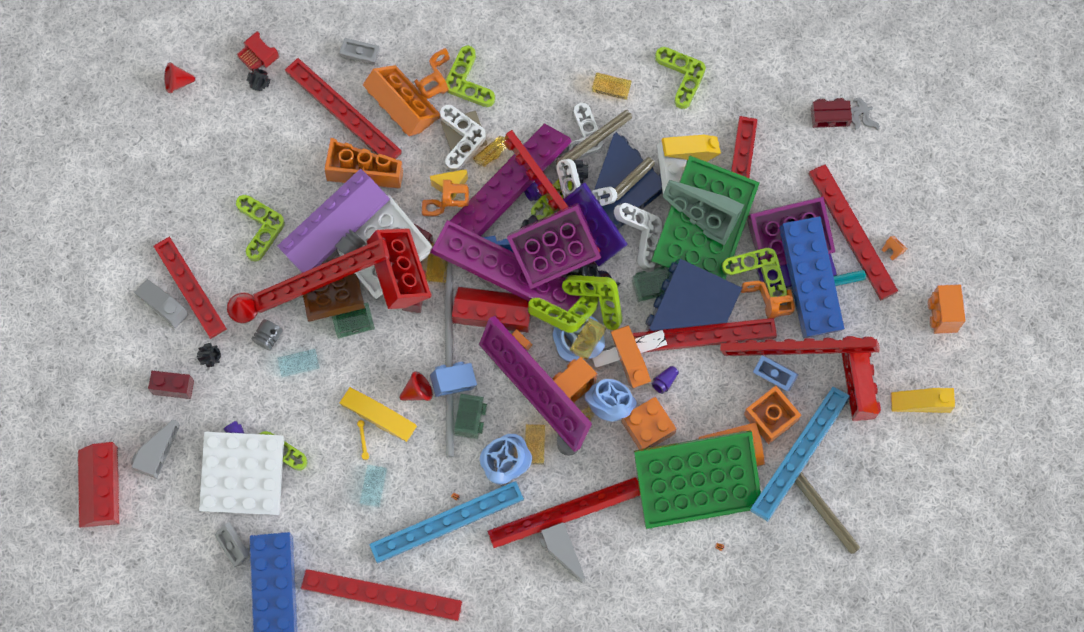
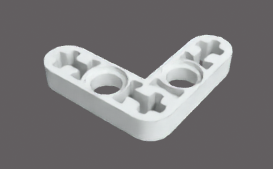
[553,103,603,164]
[440,105,486,172]
[557,159,617,206]
[614,203,662,269]

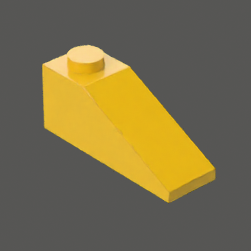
[661,134,721,162]
[891,388,955,413]

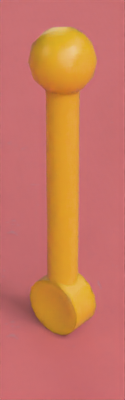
[357,420,369,460]

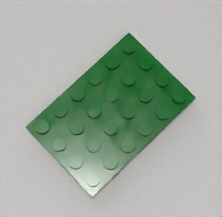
[651,156,760,280]
[633,430,761,529]

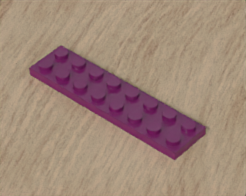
[450,123,572,236]
[430,220,580,311]
[479,316,592,452]

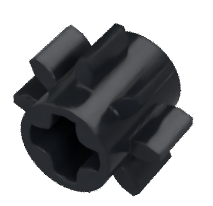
[246,68,271,91]
[569,160,588,183]
[197,343,221,368]

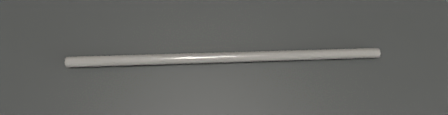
[445,260,454,457]

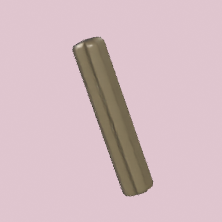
[615,157,655,200]

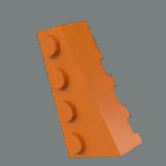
[324,138,403,189]

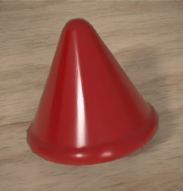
[164,62,196,93]
[227,292,258,323]
[399,371,433,401]

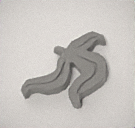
[851,98,880,130]

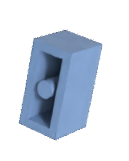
[753,355,799,391]
[430,362,477,397]

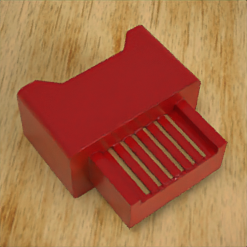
[237,31,279,71]

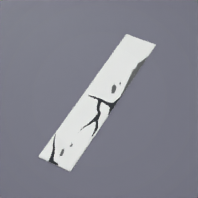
[593,330,667,368]

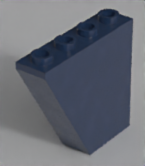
[594,132,663,229]
[645,259,742,331]

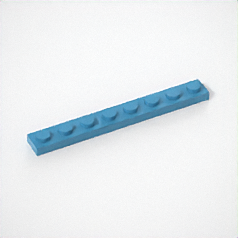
[751,387,850,522]
[369,481,524,564]

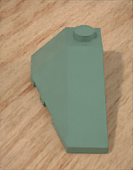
[662,180,744,245]

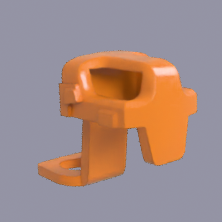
[414,48,450,99]
[422,180,469,217]
[741,281,795,319]

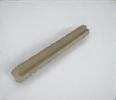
[556,110,632,168]
[795,472,860,554]

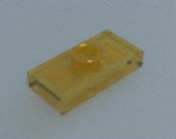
[473,136,507,167]
[570,318,607,360]

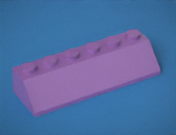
[277,169,390,273]

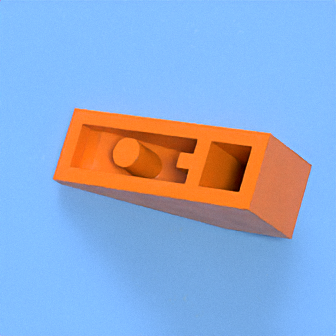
[610,325,651,388]

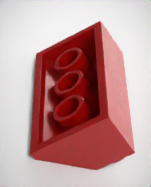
[366,229,432,309]
[452,287,531,333]
[841,336,881,421]
[78,442,119,528]

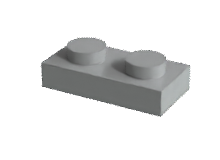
[339,38,380,65]
[214,522,250,568]

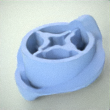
[553,316,605,362]
[585,379,637,422]
[480,434,532,484]

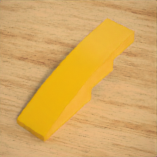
[339,387,417,442]

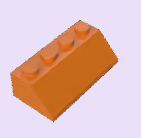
[363,65,440,136]

